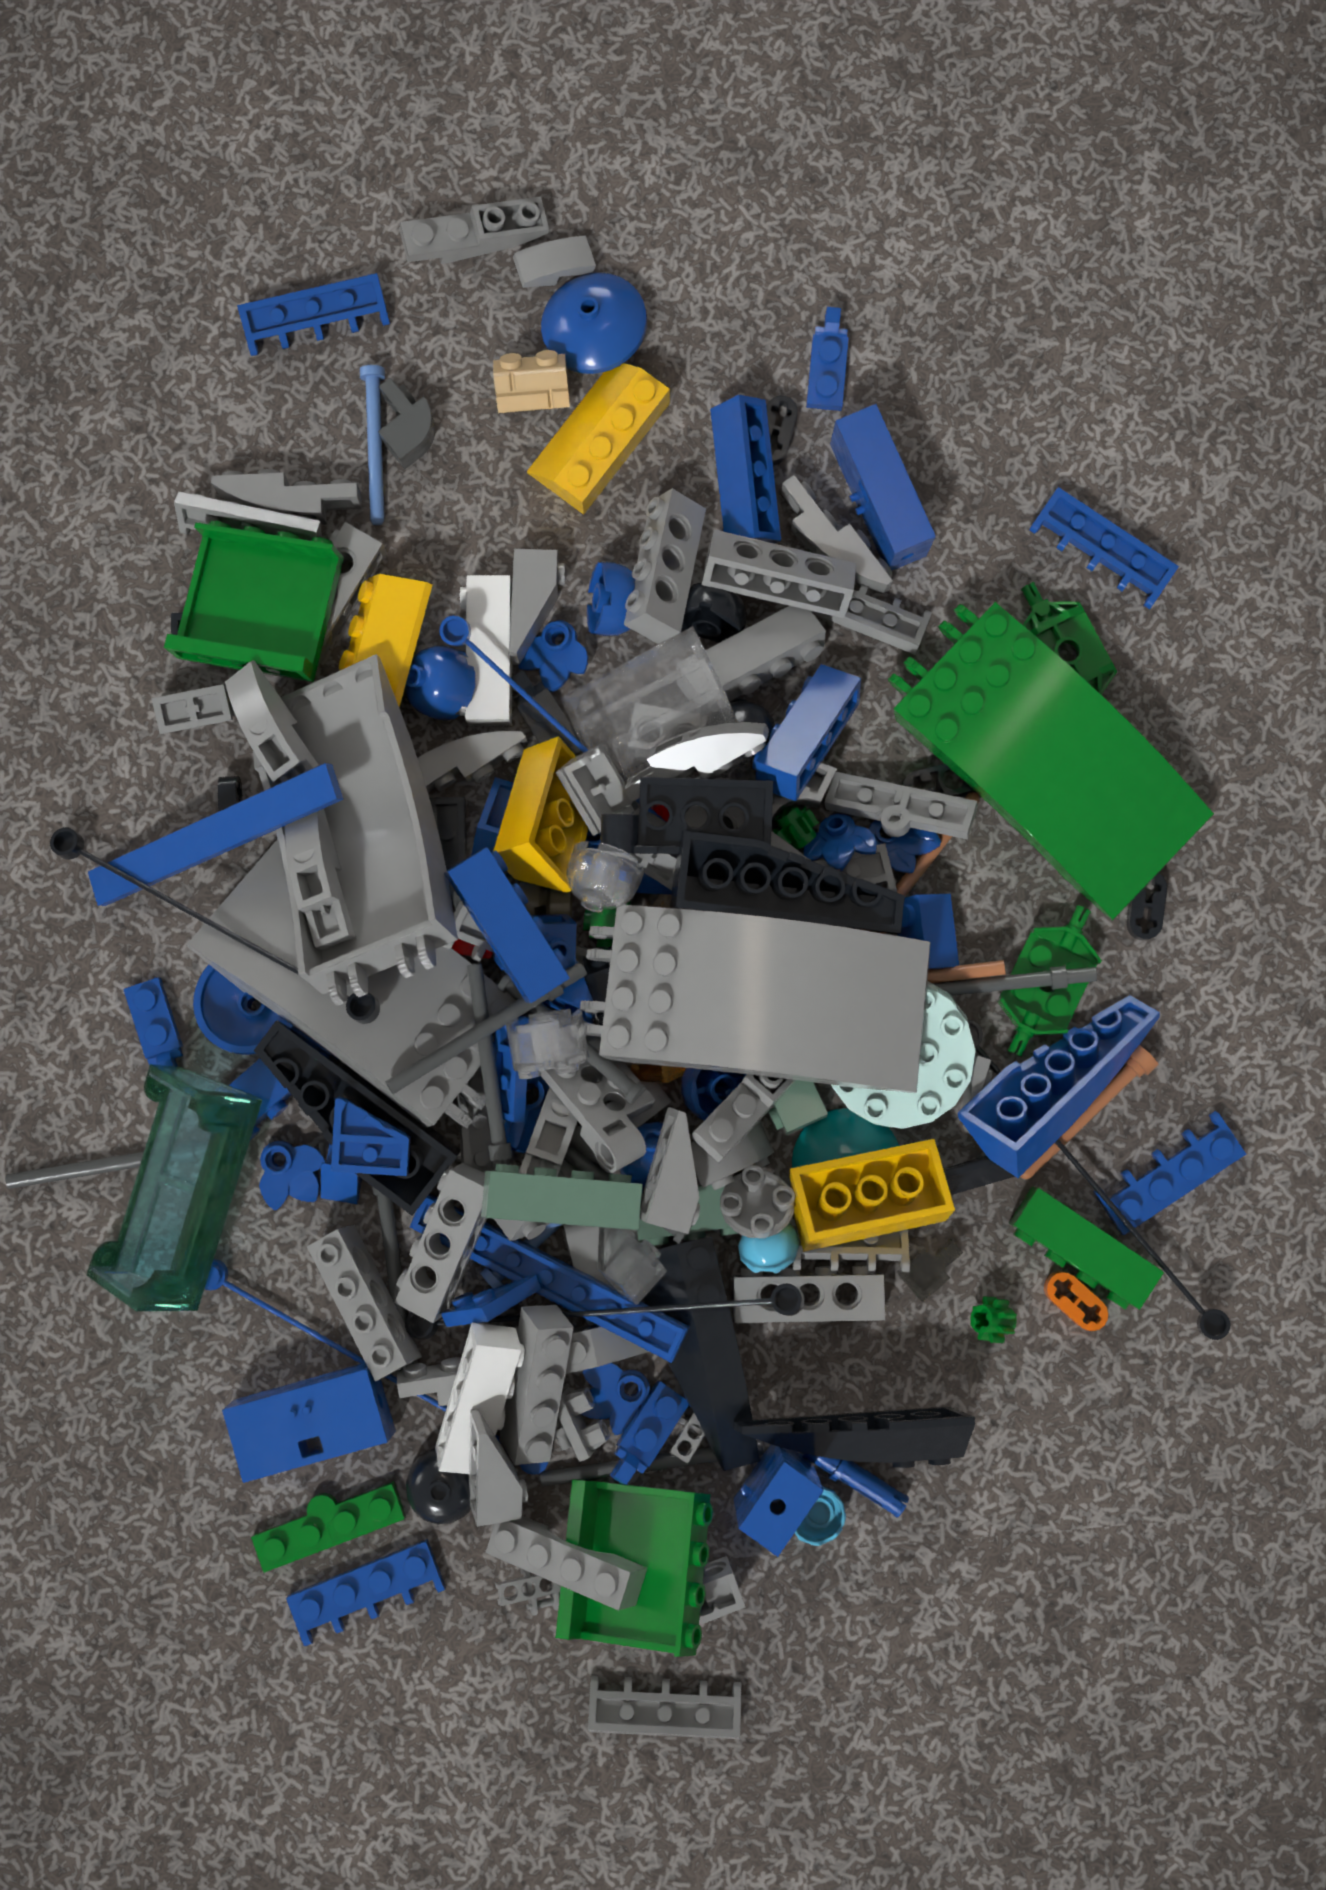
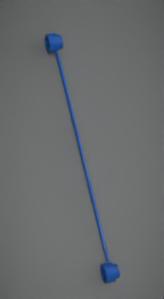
[439,616,666,822]
[196,1259,548,1475]

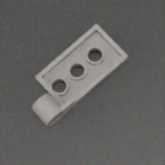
[527,1013,655,1173]

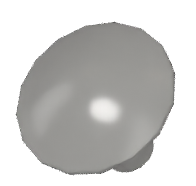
[720,1165,795,1239]

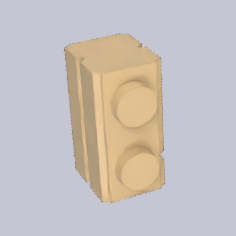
[493,350,570,413]

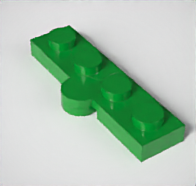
[251,1481,406,1573]

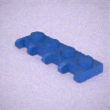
[237,273,390,356]
[1029,487,1179,610]
[1093,1111,1246,1235]
[286,1539,446,1646]

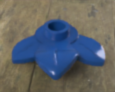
[518,620,588,692]
[803,814,877,872]
[869,820,941,873]
[259,1141,326,1210]
[581,1363,650,1435]

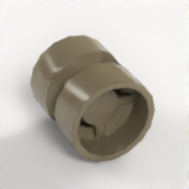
[520,882,573,918]

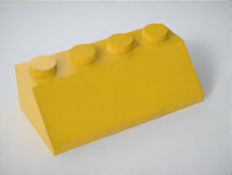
[527,363,670,515]
[339,574,433,707]
[493,736,589,893]
[790,1139,955,1252]

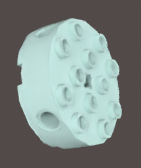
[831,981,975,1129]

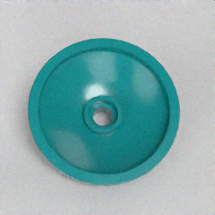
[792,1108,899,1168]

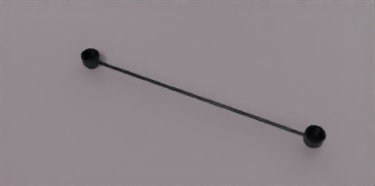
[50,827,380,1024]
[968,1020,1231,1340]
[405,1283,804,1339]

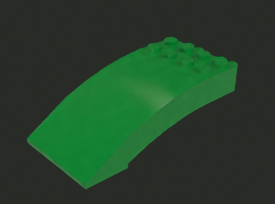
[888,602,1214,921]

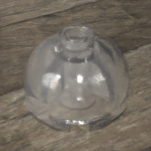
[566,841,645,912]

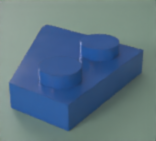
[331,1097,411,1176]
[441,1275,542,1327]

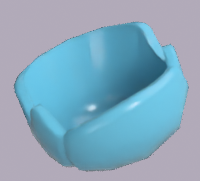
[738,1223,800,1274]
[795,1486,846,1546]

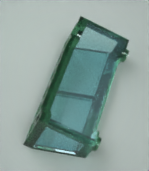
[86,1064,262,1312]

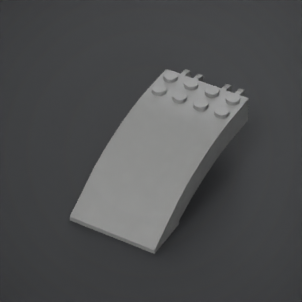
[253,654,458,1006]
[186,839,516,1128]
[577,904,931,1093]

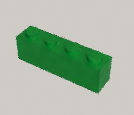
[1008,1186,1164,1310]

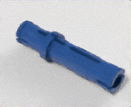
[801,1453,909,1518]

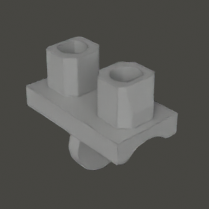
[554,1387,610,1462]

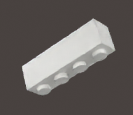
[459,575,512,726]
[435,1322,525,1474]

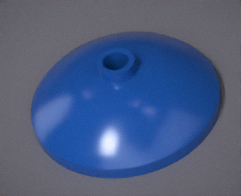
[541,273,647,374]
[193,964,295,1055]

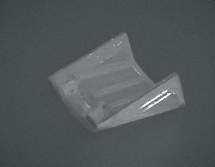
[560,626,753,814]

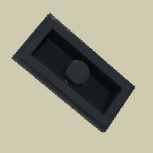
[943,1156,1015,1195]

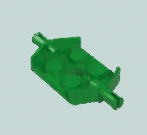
[1021,582,1117,695]
[997,905,1102,1057]

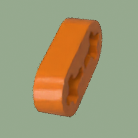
[1044,1271,1109,1331]

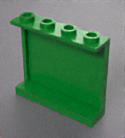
[163,521,344,682]
[555,1479,713,1657]

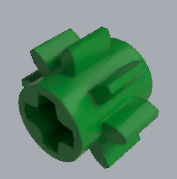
[772,804,819,850]
[970,1296,1017,1344]

